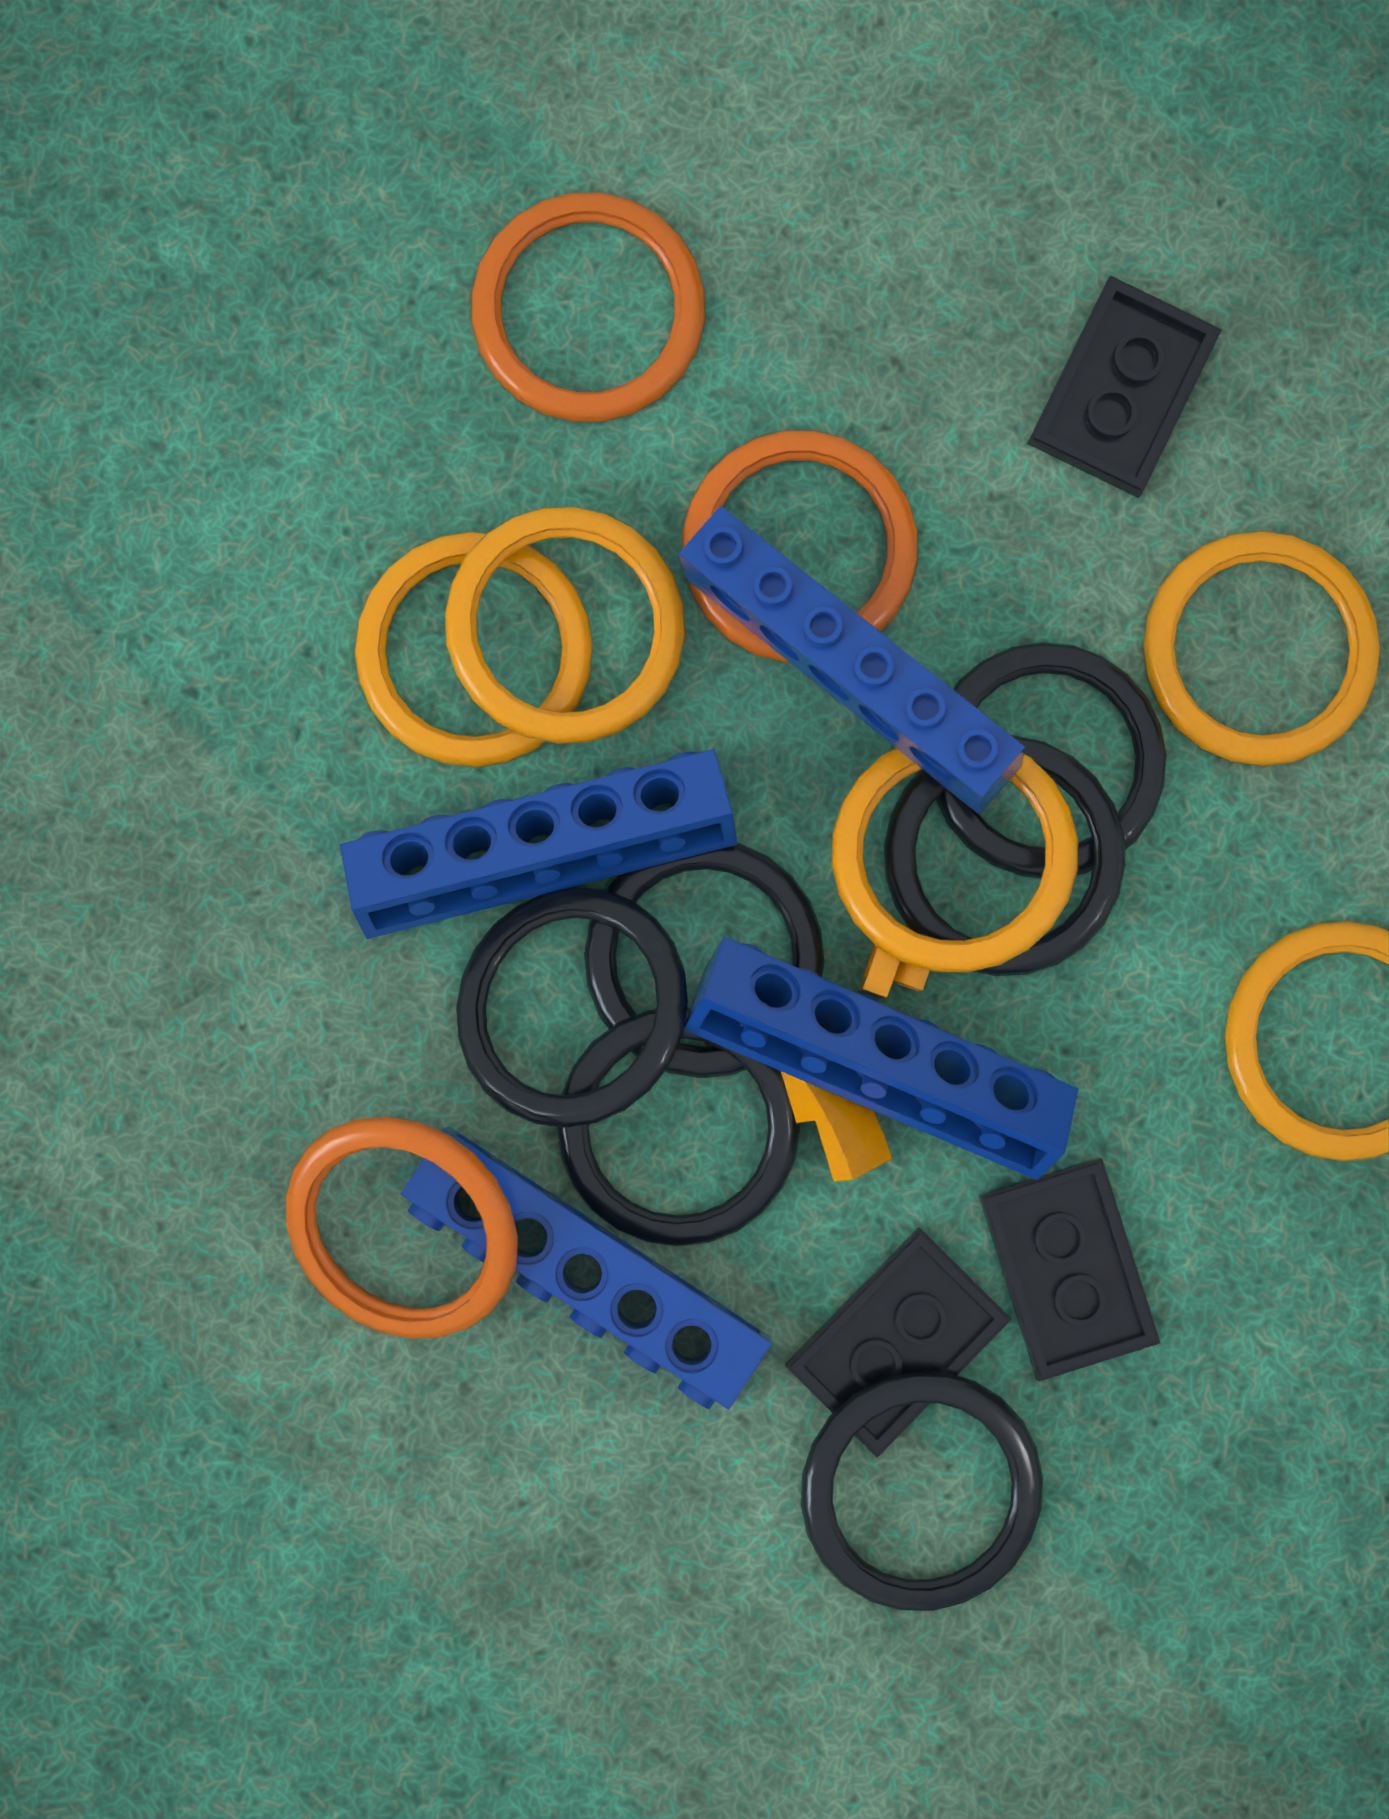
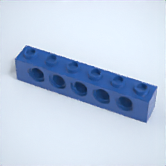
[678,506,1025,815]
[340,749,738,939]
[684,936,1078,1180]
[400,1126,772,1410]

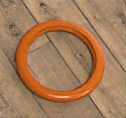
[471,192,705,422]
[682,430,918,663]
[286,1116,518,1339]

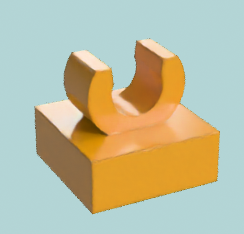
[858,944,930,999]

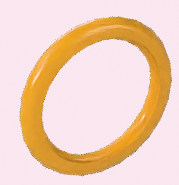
[445,506,686,744]
[354,531,593,767]
[1143,531,1381,766]
[831,748,1078,973]
[1225,921,1389,1161]

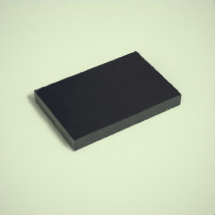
[1027,275,1222,498]
[978,1158,1160,1382]
[785,1227,1011,1458]

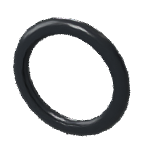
[936,642,1167,878]
[884,735,1126,976]
[584,843,825,1078]
[456,887,688,1128]
[557,1007,800,1247]
[801,1371,1043,1611]

